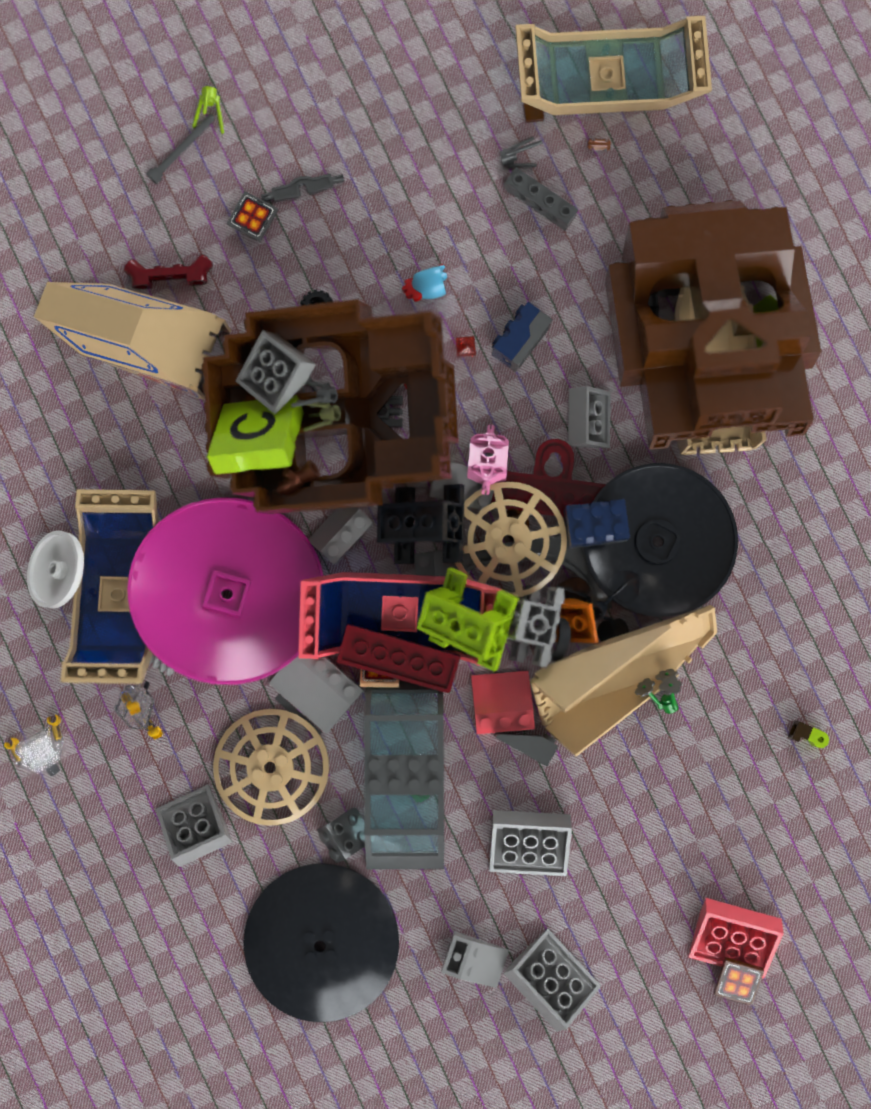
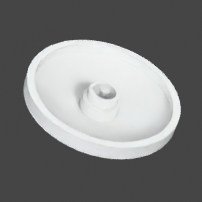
[27,531,84,608]

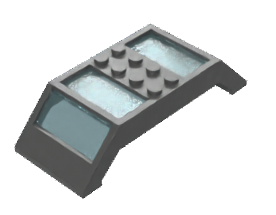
[364,680,444,869]

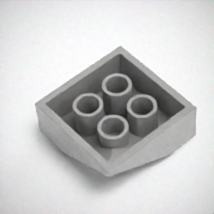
[236,330,316,413]

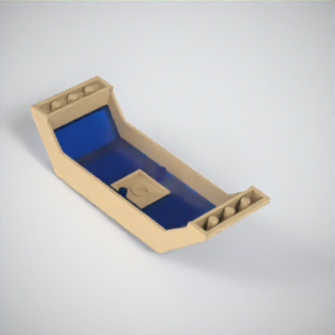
[60,489,159,684]

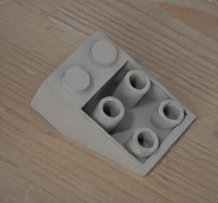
[441,931,509,988]

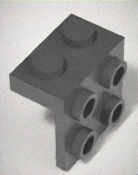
[317,807,374,863]

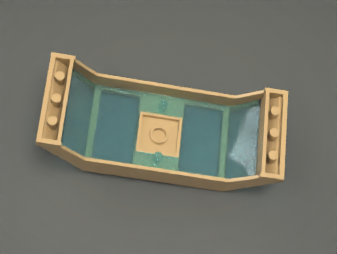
[515,16,712,115]

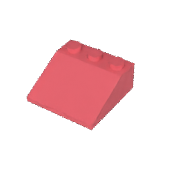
[471,671,535,734]

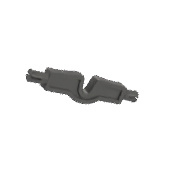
[261,174,345,203]

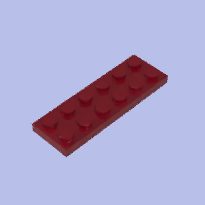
[337,624,461,694]

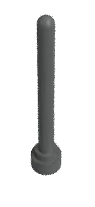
[146,114,215,184]

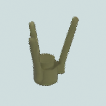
[296,400,341,432]

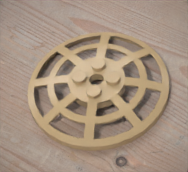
[455,482,567,597]
[213,709,329,826]

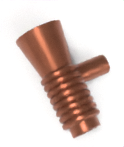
[276,460,321,496]

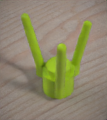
[192,86,224,134]

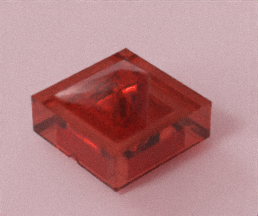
[456,336,476,358]

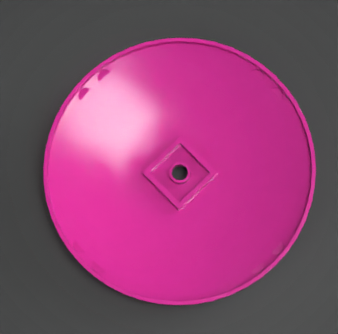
[128,497,325,685]

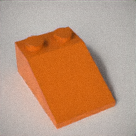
[555,598,598,643]

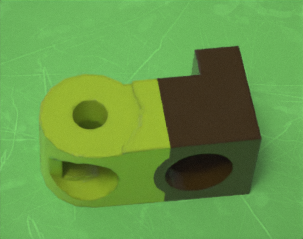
[787,720,829,748]

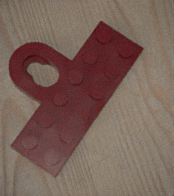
[490,439,606,517]

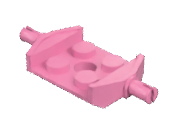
[467,425,509,495]

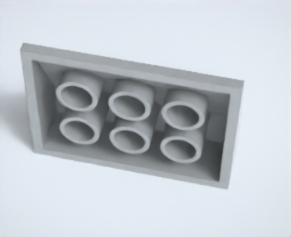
[269,656,365,734]
[489,810,572,876]
[503,929,601,1032]

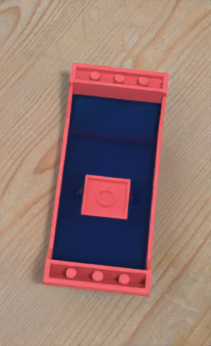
[299,572,501,666]

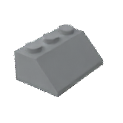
[568,386,611,448]
[308,507,374,566]

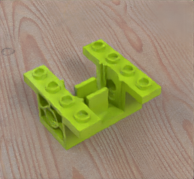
[417,568,519,671]

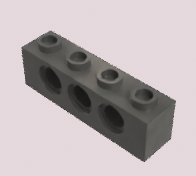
[504,167,578,231]

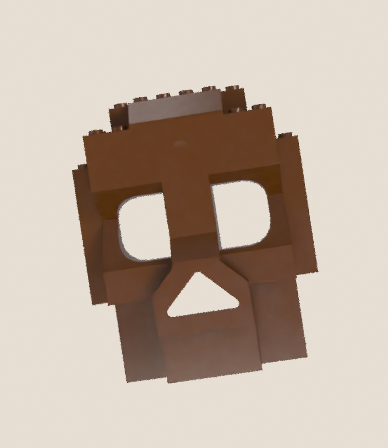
[605,200,822,450]
[202,299,459,514]

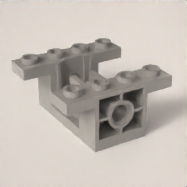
[507,585,565,668]

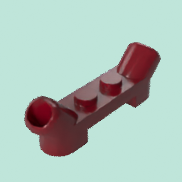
[124,254,213,289]

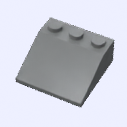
[155,785,233,867]

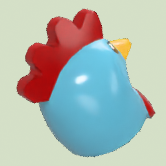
[402,264,447,302]

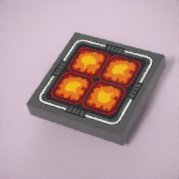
[227,191,278,243]

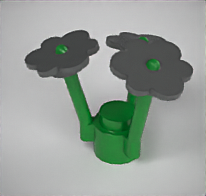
[635,669,682,714]

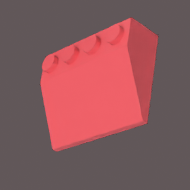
[689,898,784,978]

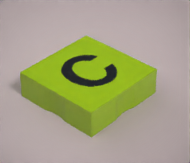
[207,395,304,474]

